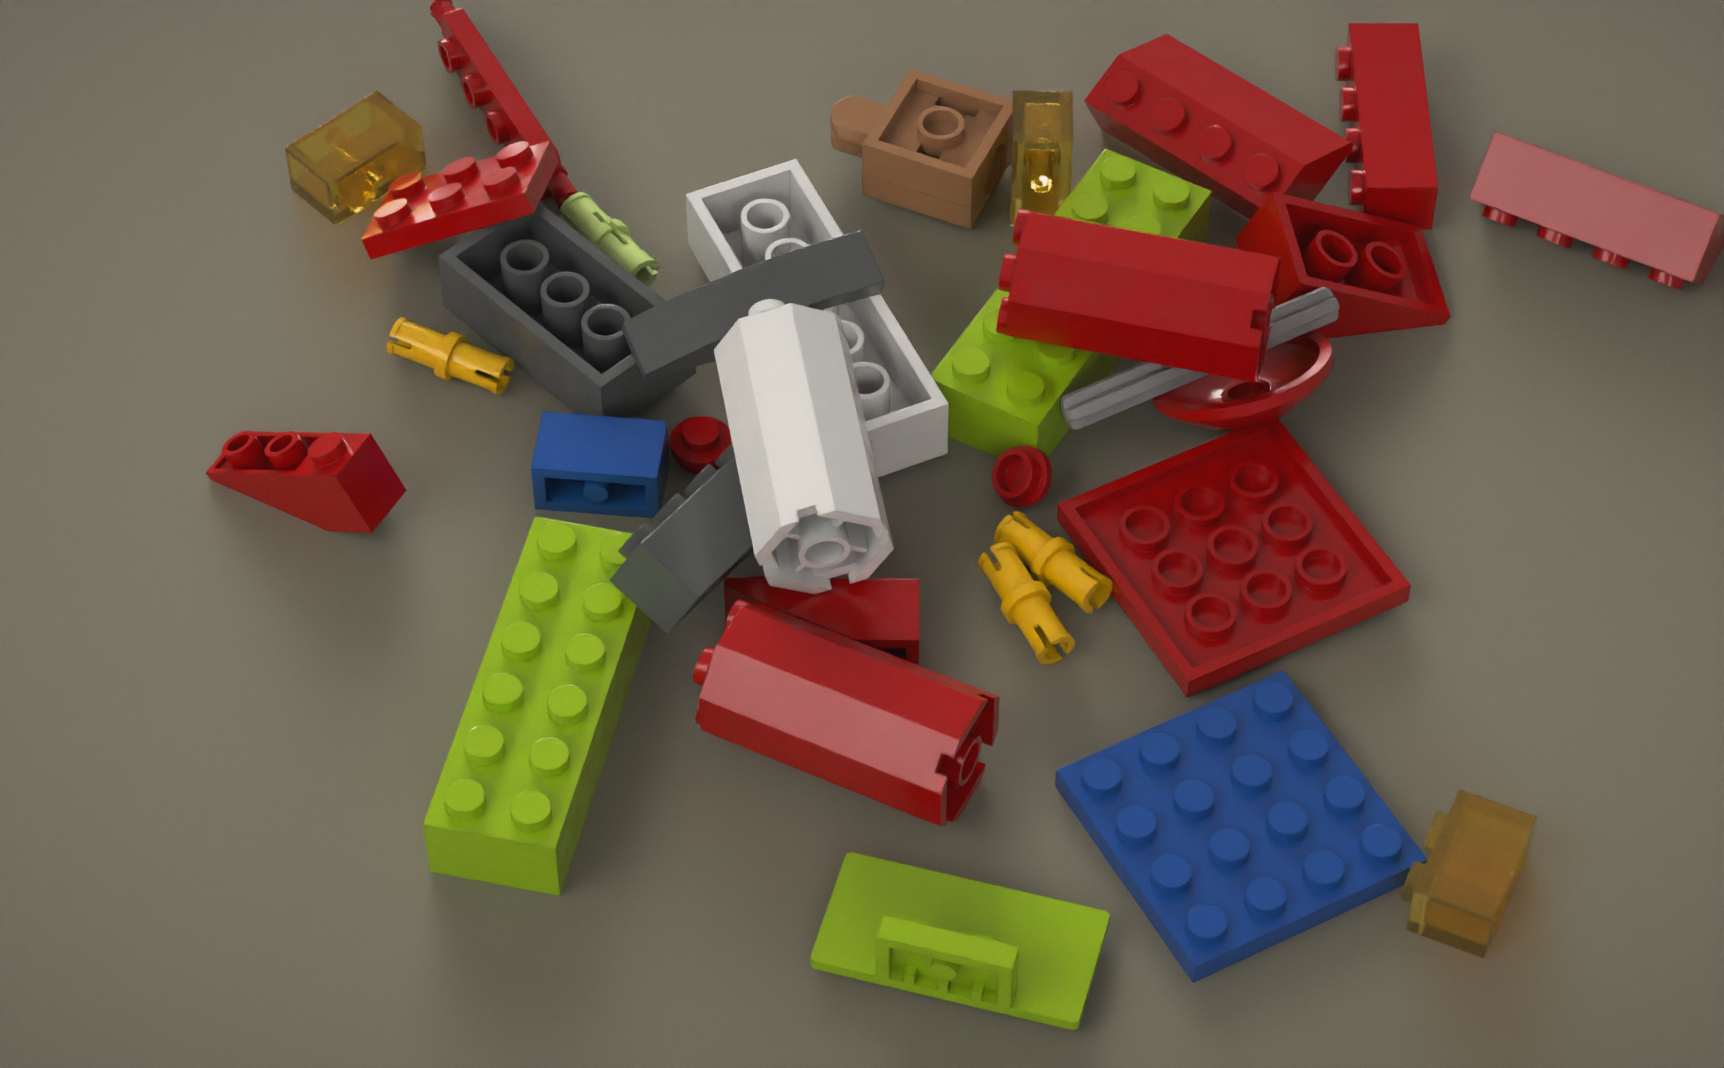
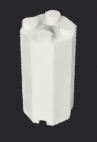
[714,299,894,594]

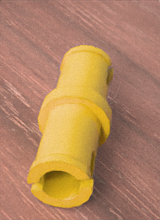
[387,317,514,395]
[994,511,1113,613]
[977,542,1075,665]

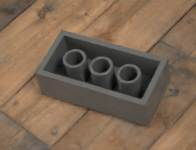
[438,202,696,418]

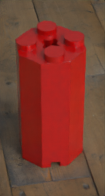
[996,209,1282,382]
[693,599,1000,826]

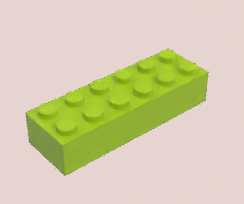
[931,148,1212,458]
[423,516,652,896]

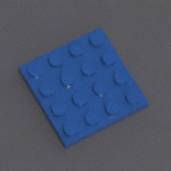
[1055,670,1428,983]

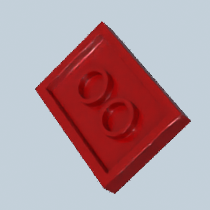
[361,140,559,260]

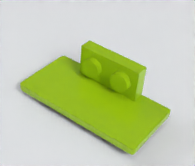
[810,852,1110,1030]

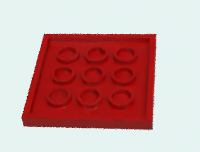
[1057,419,1411,697]

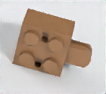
[830,68,1019,229]

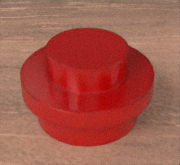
[670,416,732,474]
[991,445,1052,509]

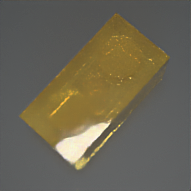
[1010,90,1073,226]
[285,91,427,226]
[1401,789,1537,958]

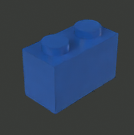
[531,411,670,518]

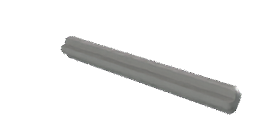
[1060,287,1340,430]

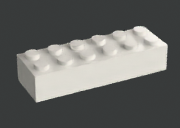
[686,159,949,477]

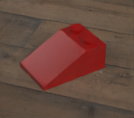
[1235,192,1451,339]

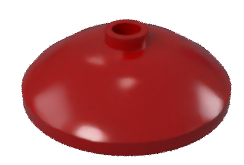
[1151,331,1335,431]

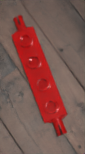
[430,0,578,209]

